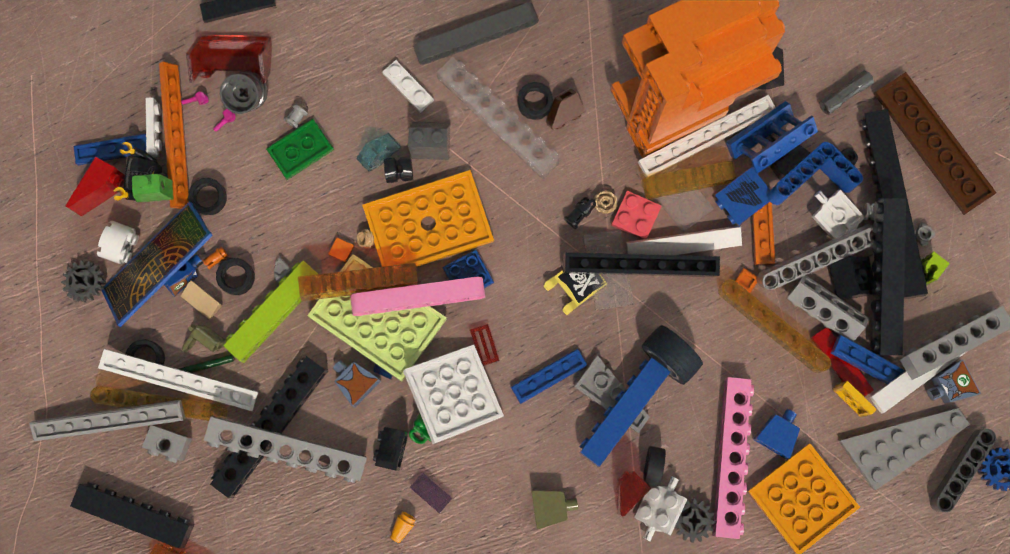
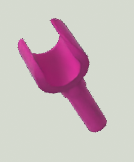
[181,92,209,105]
[213,109,236,132]

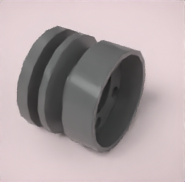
[219,71,268,114]

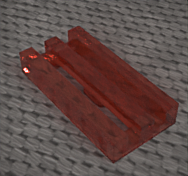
[470,324,499,366]

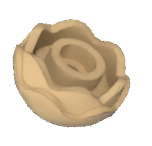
[594,190,617,214]

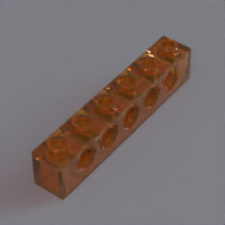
[298,263,418,301]

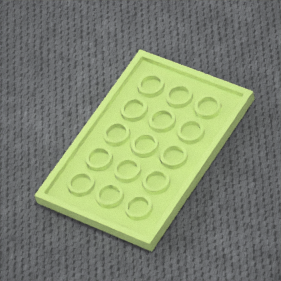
[307,254,447,382]

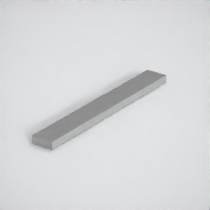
[29,400,185,441]

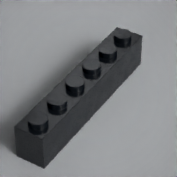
[70,481,194,549]

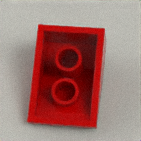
[65,157,125,216]

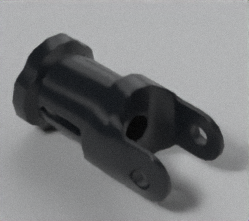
[564,197,596,229]

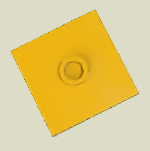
[833,381,877,417]

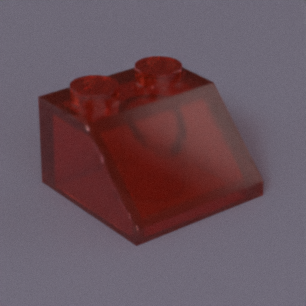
[617,471,651,517]

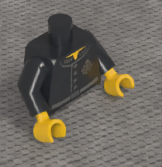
[114,142,168,201]

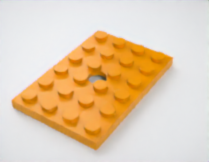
[362,170,494,277]

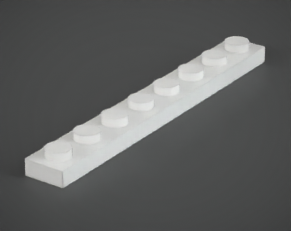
[638,95,776,179]
[98,349,258,411]

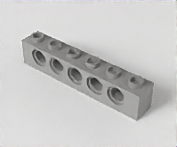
[900,306,1010,380]

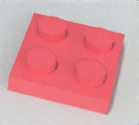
[611,190,662,240]

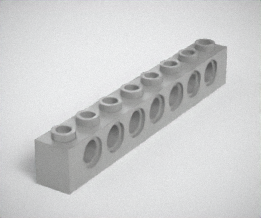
[204,416,367,483]

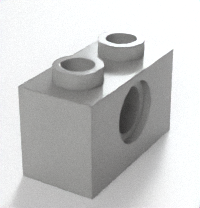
[142,425,192,463]

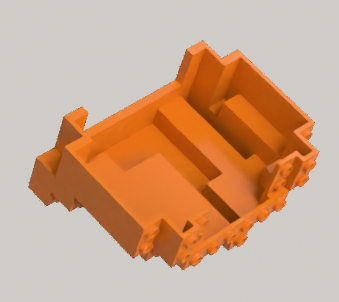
[610,0,785,158]

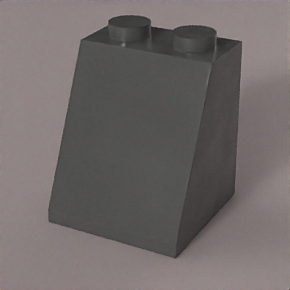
[408,122,451,160]

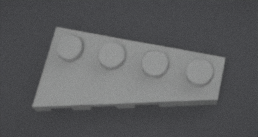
[575,355,650,433]

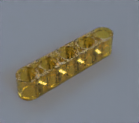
[642,161,737,199]

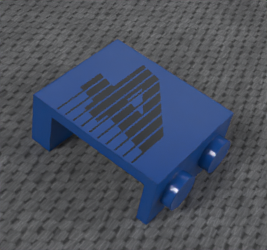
[715,167,771,226]

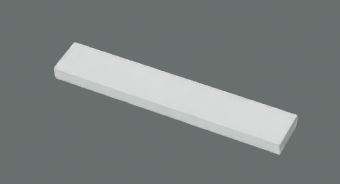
[626,226,742,255]
[869,338,966,414]

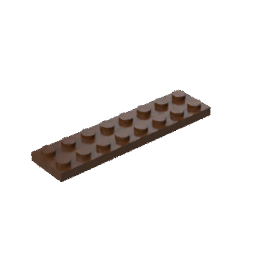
[874,72,997,215]

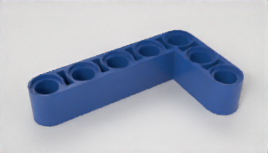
[768,142,863,205]

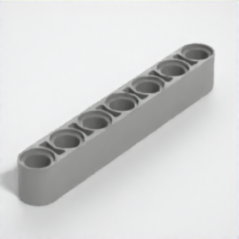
[757,224,874,290]

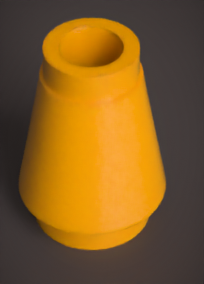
[390,511,416,543]

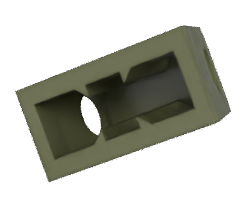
[531,491,578,529]

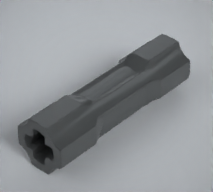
[819,70,874,115]

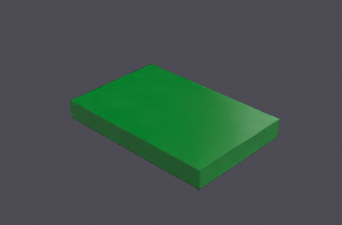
[266,119,334,180]

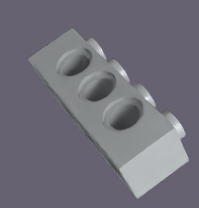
[787,275,869,342]

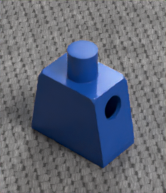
[753,409,800,459]

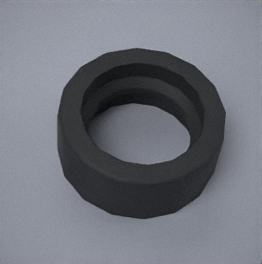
[517,82,553,120]
[188,178,227,215]
[216,258,255,295]
[125,339,165,365]
[643,446,666,486]

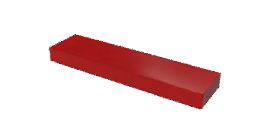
[811,327,874,397]

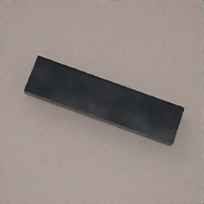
[200,0,276,23]

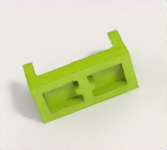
[921,251,950,285]

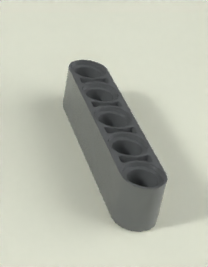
[930,429,996,512]

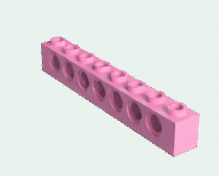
[712,377,754,539]

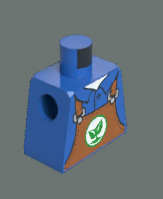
[164,255,203,297]

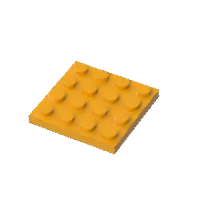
[747,443,860,554]

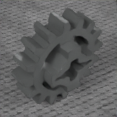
[61,260,106,303]
[674,499,715,543]

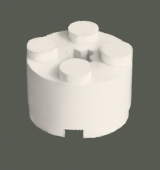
[97,221,139,264]

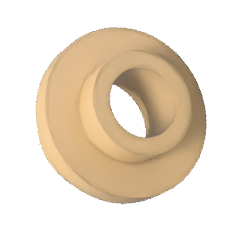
[357,229,374,248]

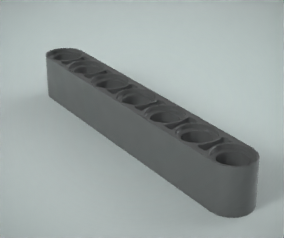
[413,3,539,65]

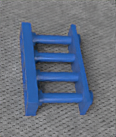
[726,101,818,174]

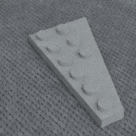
[839,408,970,490]

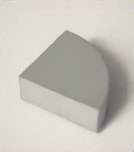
[274,257,292,283]

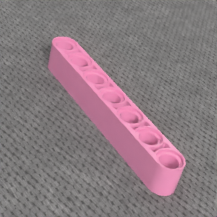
[350,277,485,316]

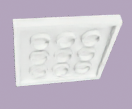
[403,345,504,444]

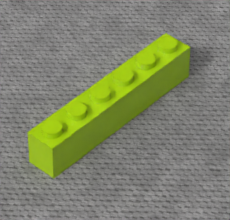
[223,260,323,363]

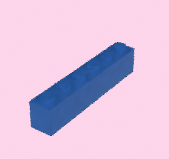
[579,358,671,467]

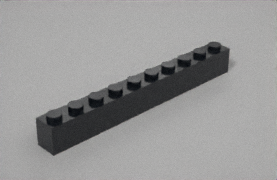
[860,109,928,300]

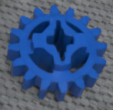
[978,447,1010,491]

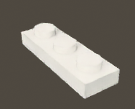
[382,60,434,113]
[146,98,162,157]

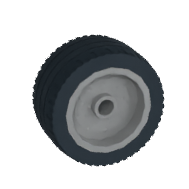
[642,325,703,385]

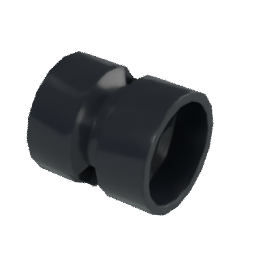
[384,156,413,183]

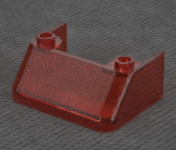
[186,35,272,84]

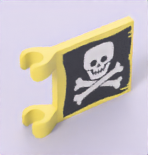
[544,271,607,315]

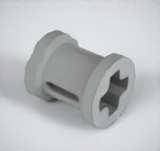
[283,104,308,129]

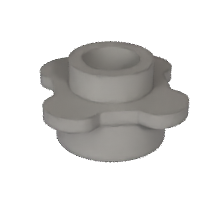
[915,223,935,246]

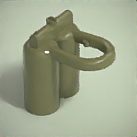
[182,324,225,353]

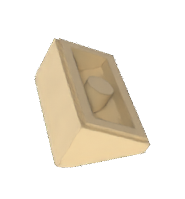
[181,280,223,320]

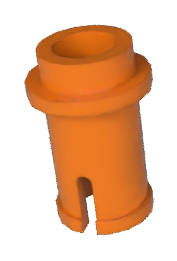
[202,247,228,270]

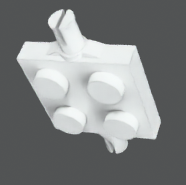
[811,190,865,243]
[634,476,687,542]

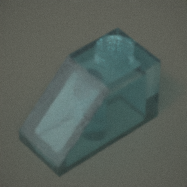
[356,133,401,172]

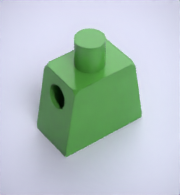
[132,174,174,203]

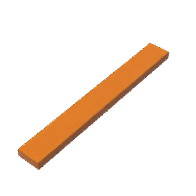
[159,61,189,209]

